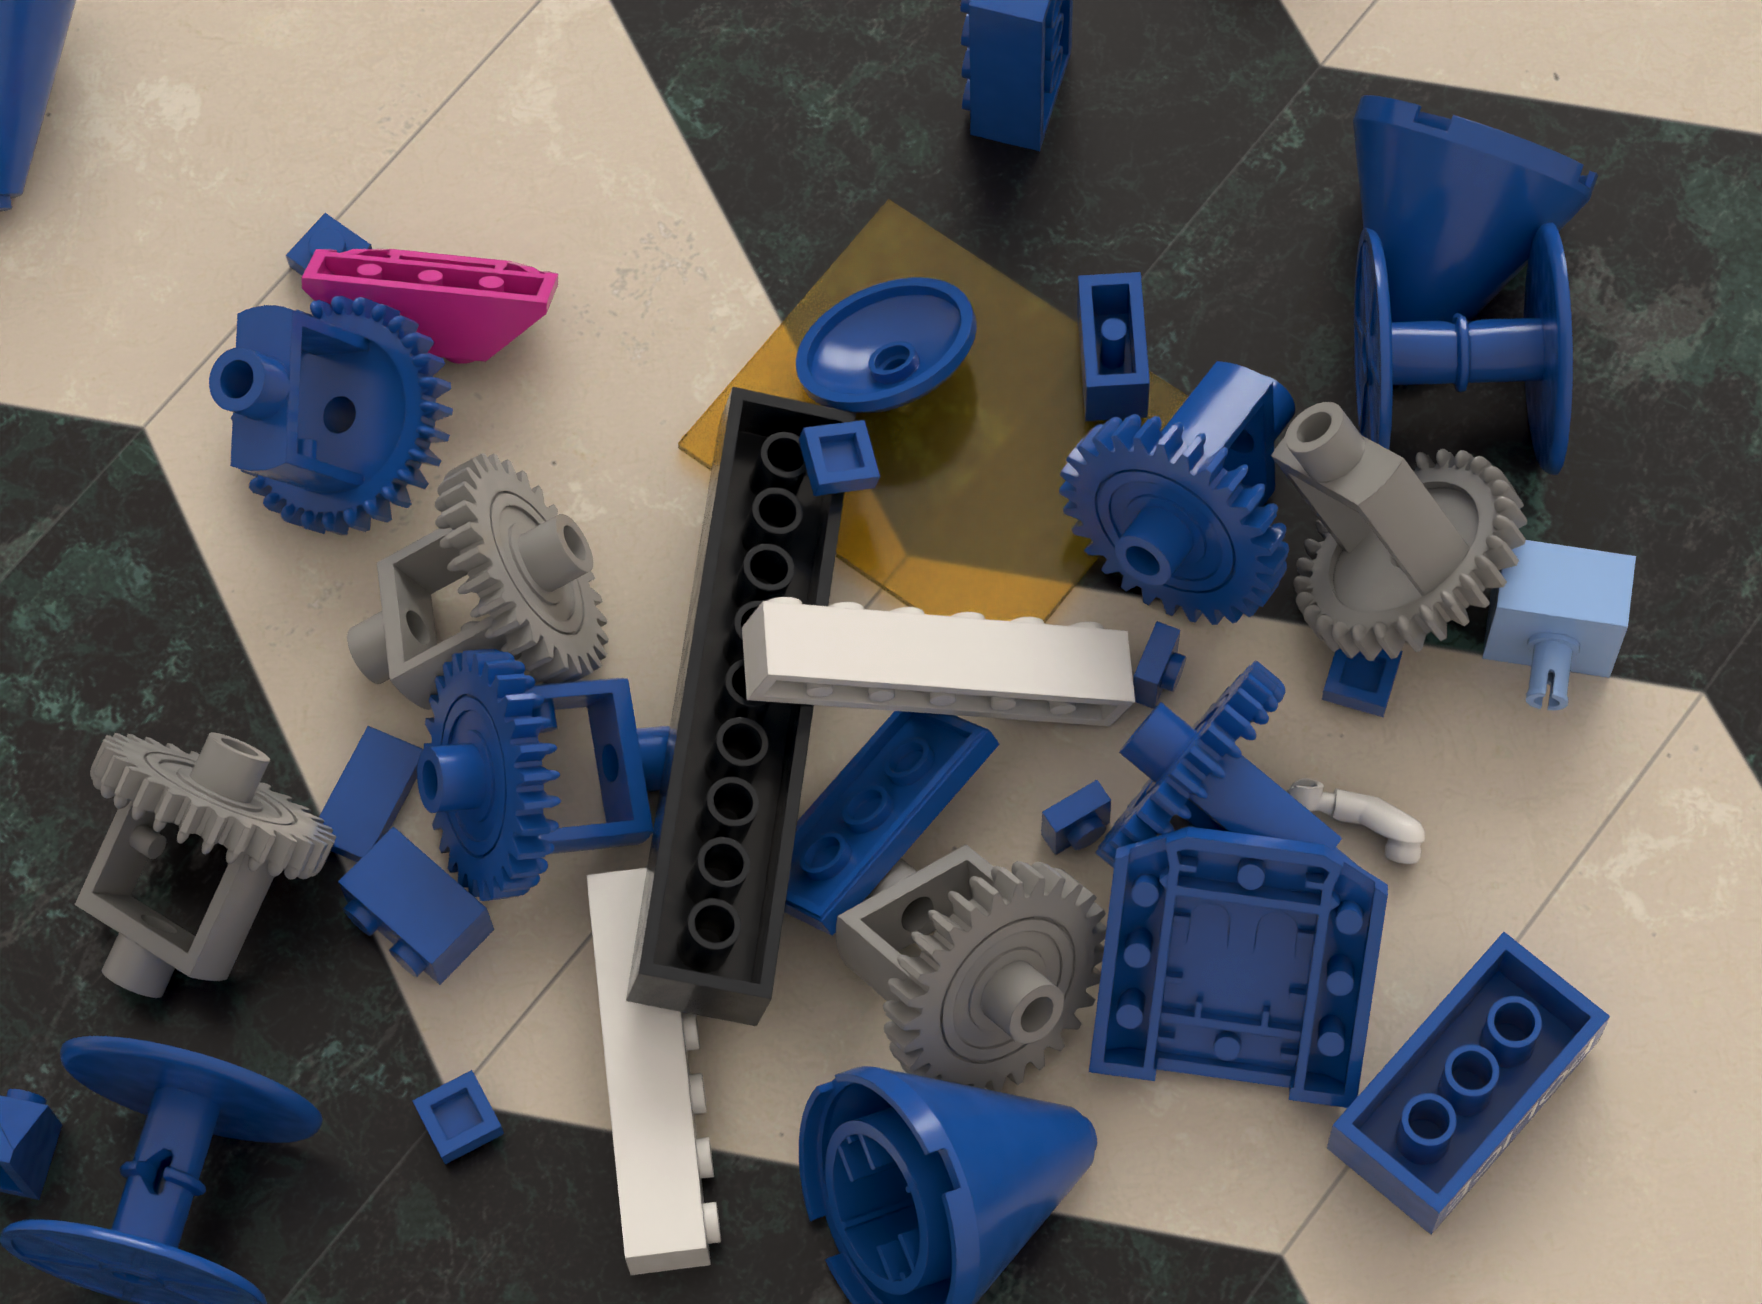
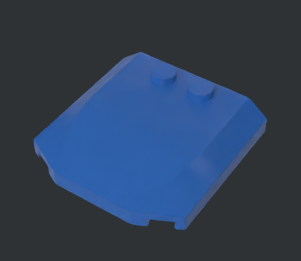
[1089,826,1388,1108]

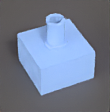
[1482,540,1636,711]

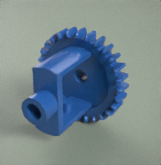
[209,296,453,535]
[1059,361,1295,625]
[417,649,670,901]
[1095,661,1360,869]

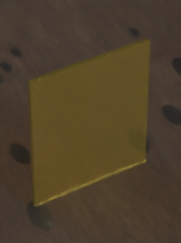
[678,199,1189,623]

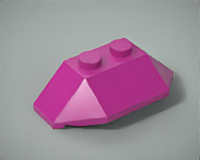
[301,249,558,364]

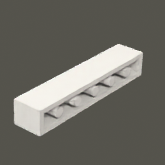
[742,597,1135,726]
[586,868,721,1275]

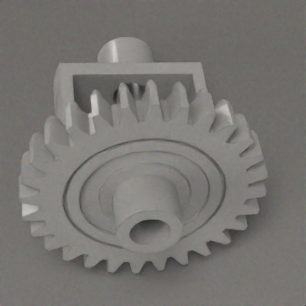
[1271,402,1527,661]
[347,453,608,710]
[75,732,336,998]
[836,845,1107,1092]

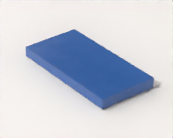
[784,711,1000,936]

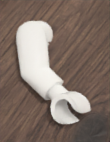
[1287,778,1425,864]

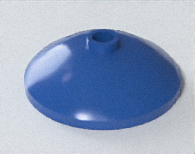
[796,277,977,414]

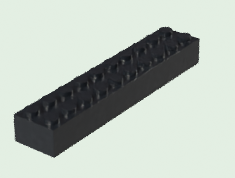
[626,387,856,1026]

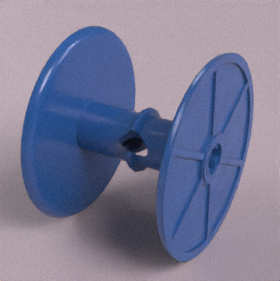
[1354,222,1573,475]
[0,1036,323,1304]

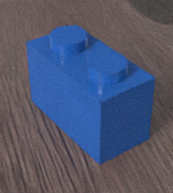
[1077,272,1150,421]
[338,826,494,985]

